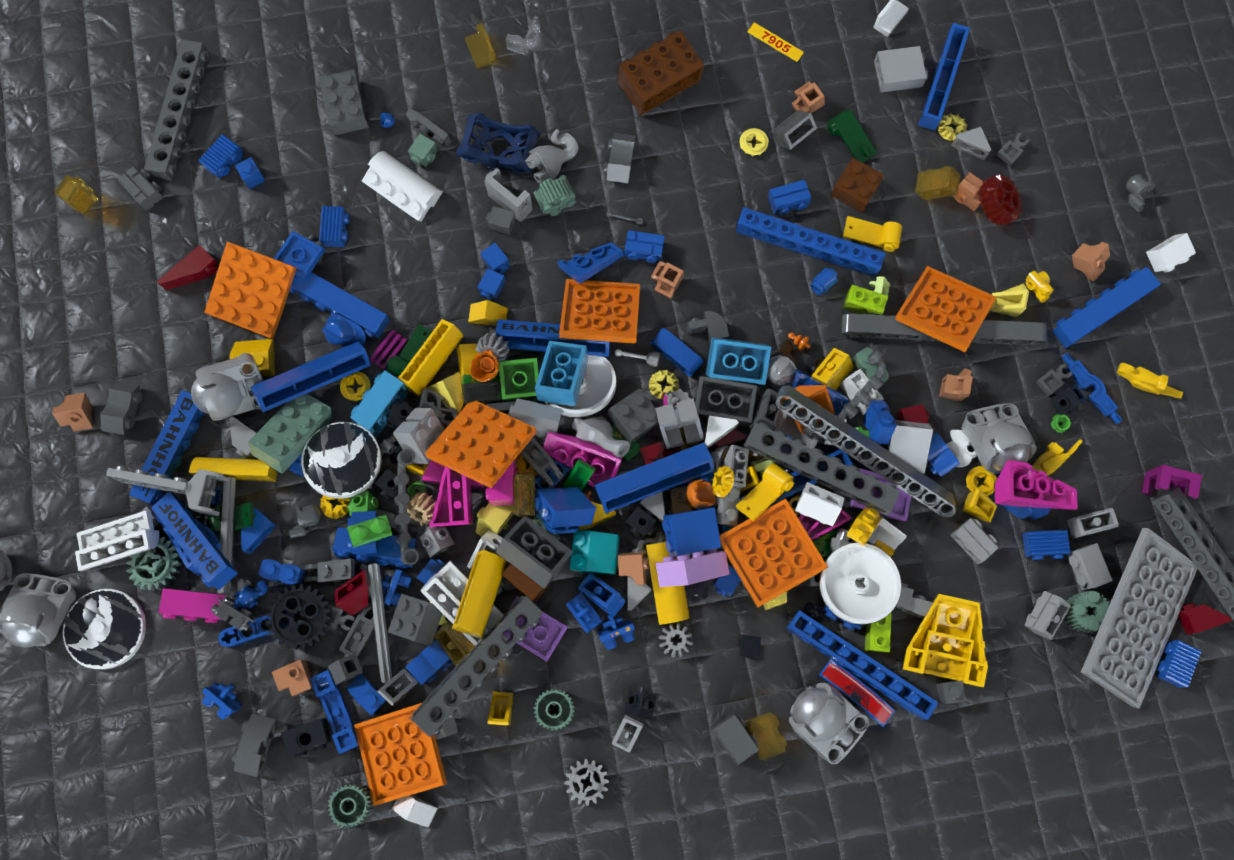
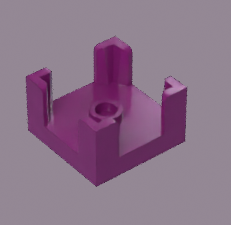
[1142,465,1202,499]

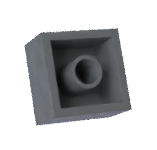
[607,388,659,445]
[388,594,443,646]
[711,714,759,765]

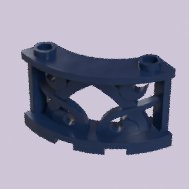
[456,113,541,174]

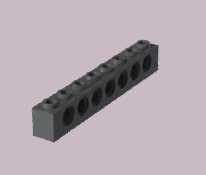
[144,40,209,181]
[744,422,901,516]
[1153,486,1234,621]
[409,596,543,737]

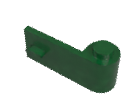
[827,109,877,163]
[387,324,433,377]
[208,502,256,534]

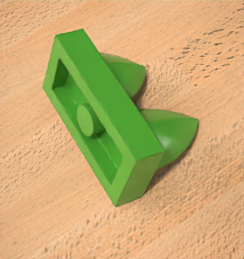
[347,515,392,548]

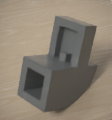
[687,311,729,345]

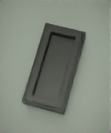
[462,381,502,404]

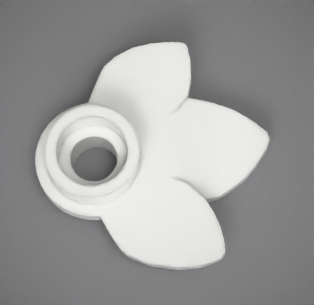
[946,430,977,467]

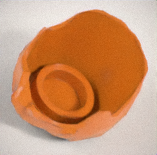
[470,350,500,382]
[686,479,716,509]

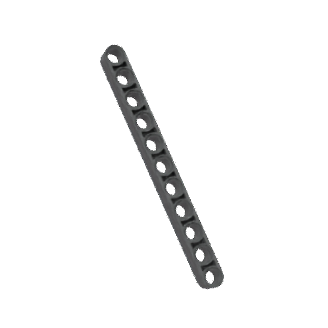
[842,314,1047,346]
[776,386,956,517]

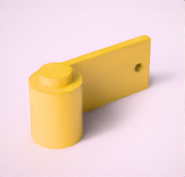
[843,216,902,252]
[735,463,794,521]

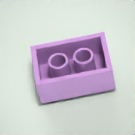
[656,548,729,587]

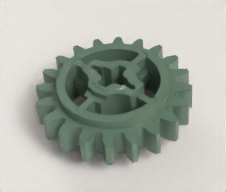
[126,537,183,591]

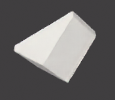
[704,416,739,449]
[392,795,438,827]

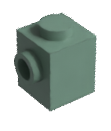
[408,134,438,167]

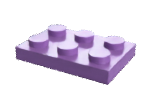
[850,469,911,522]
[503,596,568,662]

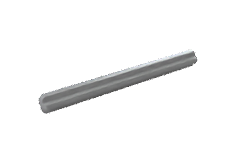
[218,477,236,594]
[368,563,392,683]

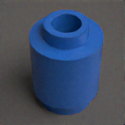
[810,268,838,295]

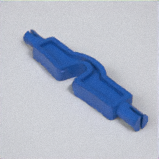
[1061,352,1123,424]

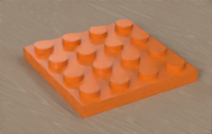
[204,242,297,338]
[895,266,997,353]
[559,279,640,343]
[425,401,537,488]
[719,499,828,608]
[354,703,447,806]

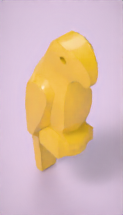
[1117,363,1183,399]
[1032,439,1082,476]

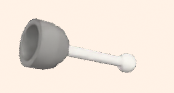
[615,349,660,367]

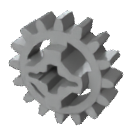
[564,759,609,806]

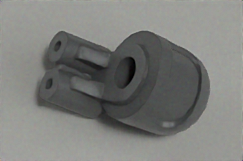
[1126,174,1155,213]
[289,504,321,539]

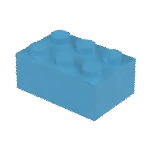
[706,337,771,385]
[535,341,588,406]
[350,370,410,439]

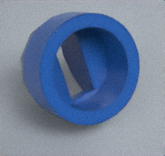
[380,113,395,128]

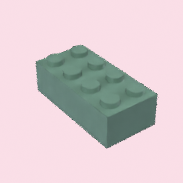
[248,394,333,474]

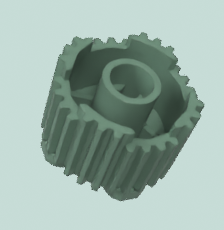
[534,175,576,216]
[1066,591,1110,633]
[534,689,575,731]
[328,783,374,828]

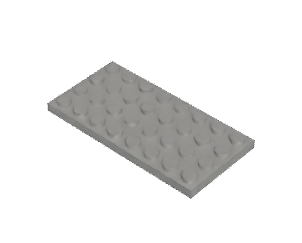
[1081,528,1198,709]

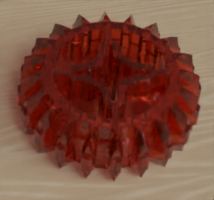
[979,175,1023,225]

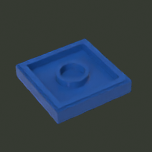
[274,231,325,281]

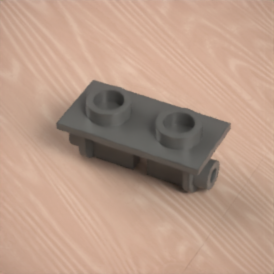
[210,597,254,631]

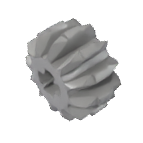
[476,333,509,362]
[659,623,693,658]

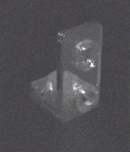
[506,16,541,56]

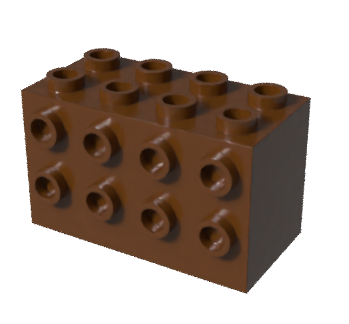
[617,30,704,116]

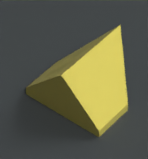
[990,284,1029,317]
[426,372,464,414]

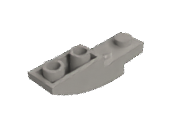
[714,445,749,528]
[895,583,934,619]

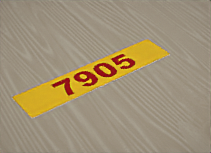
[747,22,804,62]

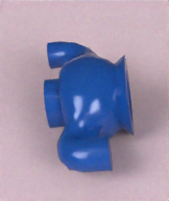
[233,580,268,610]

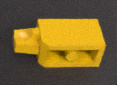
[846,507,883,547]

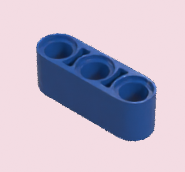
[650,328,704,377]

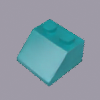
[570,531,620,575]

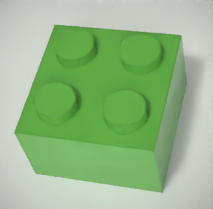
[499,358,539,403]

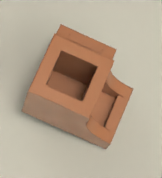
[792,81,825,113]
[952,172,985,211]
[1072,242,1110,281]
[651,261,684,299]
[939,369,973,402]
[52,392,94,432]
[618,551,649,585]
[272,660,313,696]

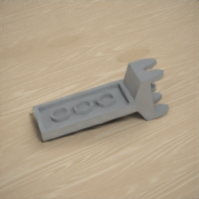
[106,466,229,516]

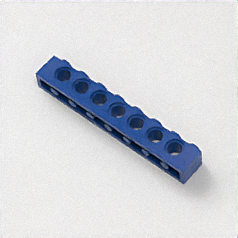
[736,207,886,278]
[785,610,938,720]

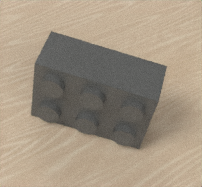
[318,69,369,136]
[695,376,757,428]
[496,516,573,589]

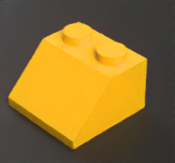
[230,339,275,377]

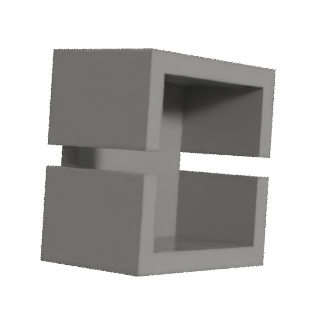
[655,398,704,449]
[393,408,444,464]

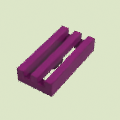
[369,330,408,371]

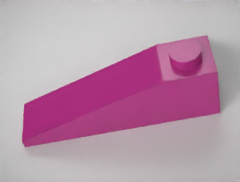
[543,431,622,487]
[995,460,1078,510]

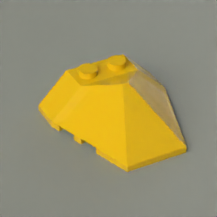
[903,594,988,688]

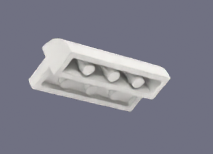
[362,151,443,222]
[75,511,159,571]
[421,561,504,646]

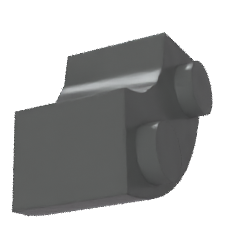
[604,133,636,183]
[100,380,143,435]
[416,388,458,430]
[232,713,276,777]

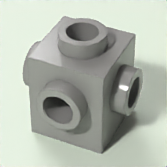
[419,526,454,558]

